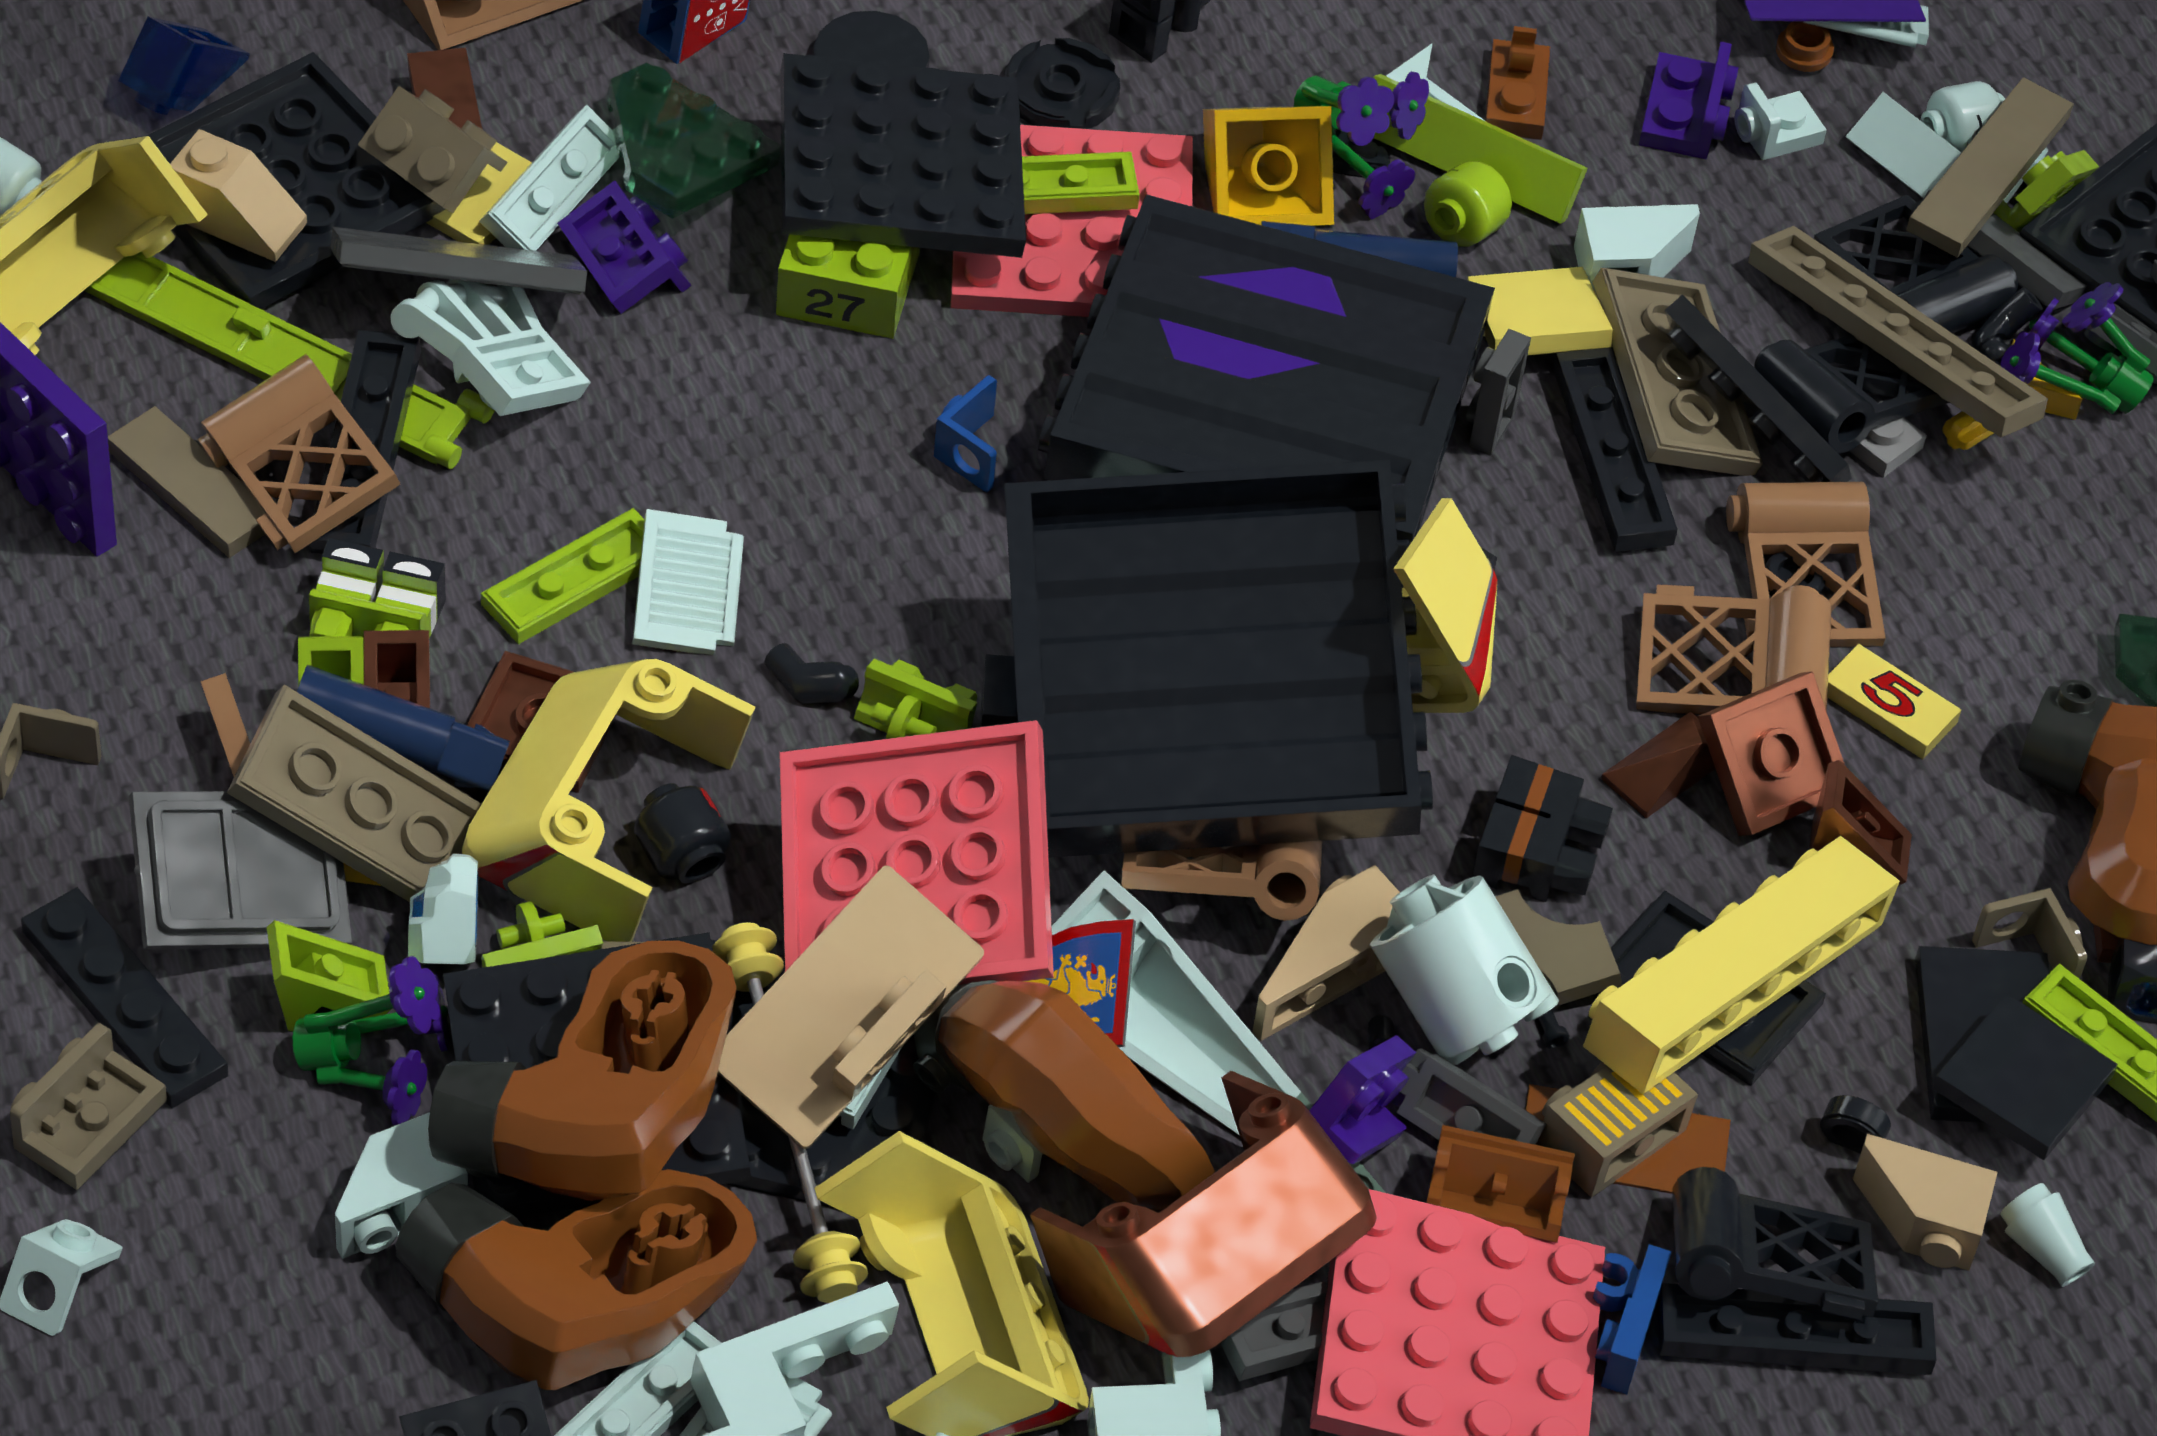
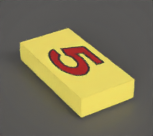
[1827,644,1961,759]

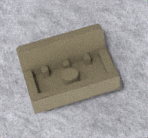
[358,86,508,213]
[10,1023,167,1190]

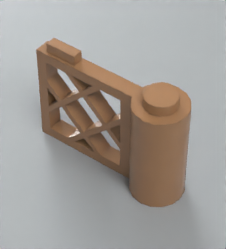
[197,354,400,553]
[1726,482,1886,647]
[1636,585,1832,714]
[1121,841,1322,921]

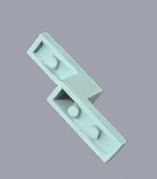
[690,1281,899,1436]
[1087,1350,1221,1436]

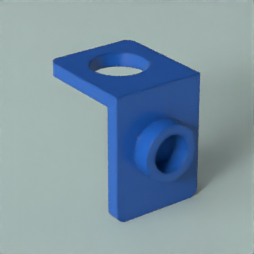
[934,375,997,493]

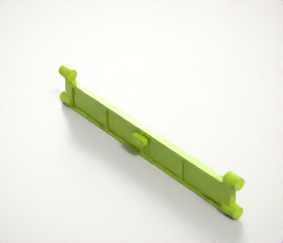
[84,252,495,469]

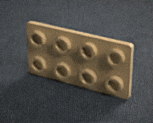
[717,866,984,1149]

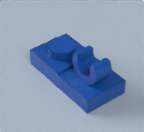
[1593,1244,1672,1395]

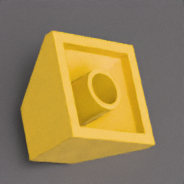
[1203,106,1334,226]

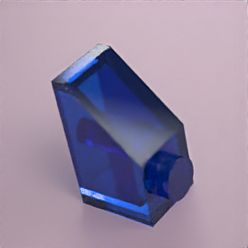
[118,16,250,115]

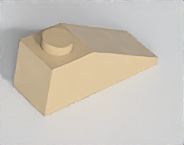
[1253,865,1400,1041]

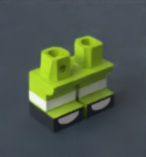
[309,538,446,638]

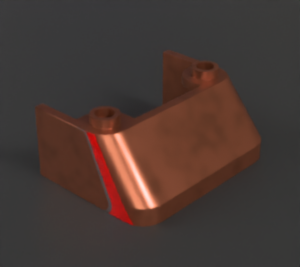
[1030,1071,1377,1357]

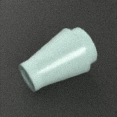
[2000,1183,2095,1287]

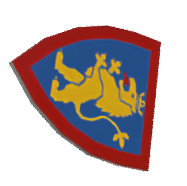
[1025,919,1136,1047]

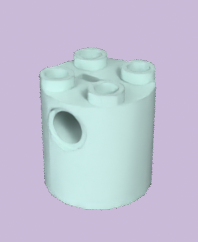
[1369,874,1559,1065]

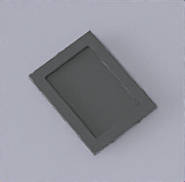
[129,791,352,950]

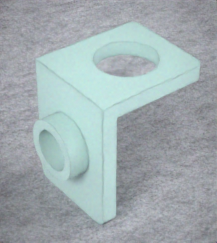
[0,1219,123,1336]

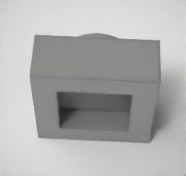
[1850,401,1927,478]

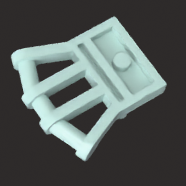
[390,279,591,416]

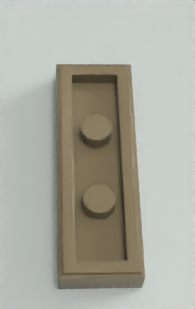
[108,406,265,558]

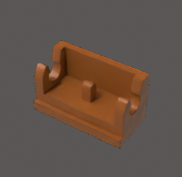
[1426,1125,1575,1243]

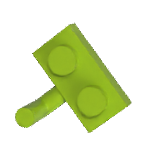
[1994,150,2099,233]

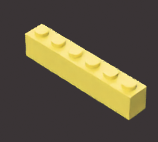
[1583,836,1900,1094]

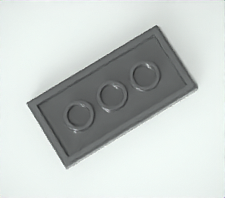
[330,227,587,294]

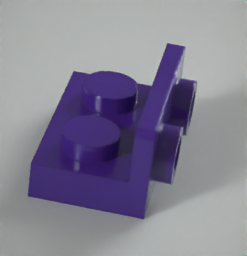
[1639,42,1739,160]
[557,180,692,314]
[1309,1035,1417,1164]

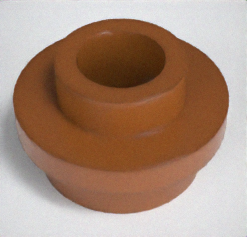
[1776,21,1834,72]

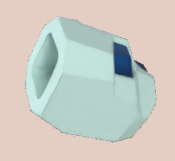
[408,853,478,964]

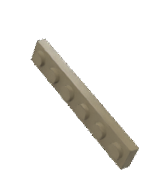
[1748,226,2048,438]

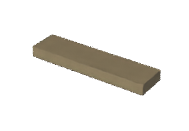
[1906,77,2074,258]

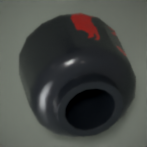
[634,783,731,884]

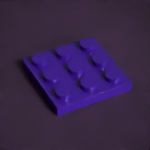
[0,322,117,557]

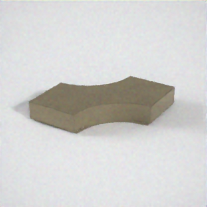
[1495,889,1622,1005]

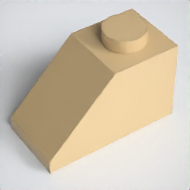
[170,129,307,262]
[1853,1134,1998,1271]

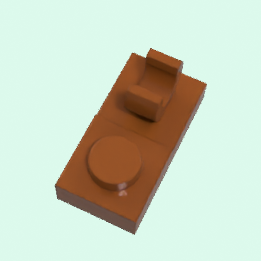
[1485,26,1550,140]

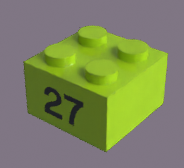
[776,234,920,339]

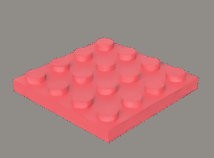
[951,125,1193,317]
[780,720,1054,985]
[1310,1189,1605,1436]

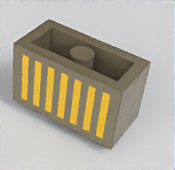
[1536,1062,1698,1198]

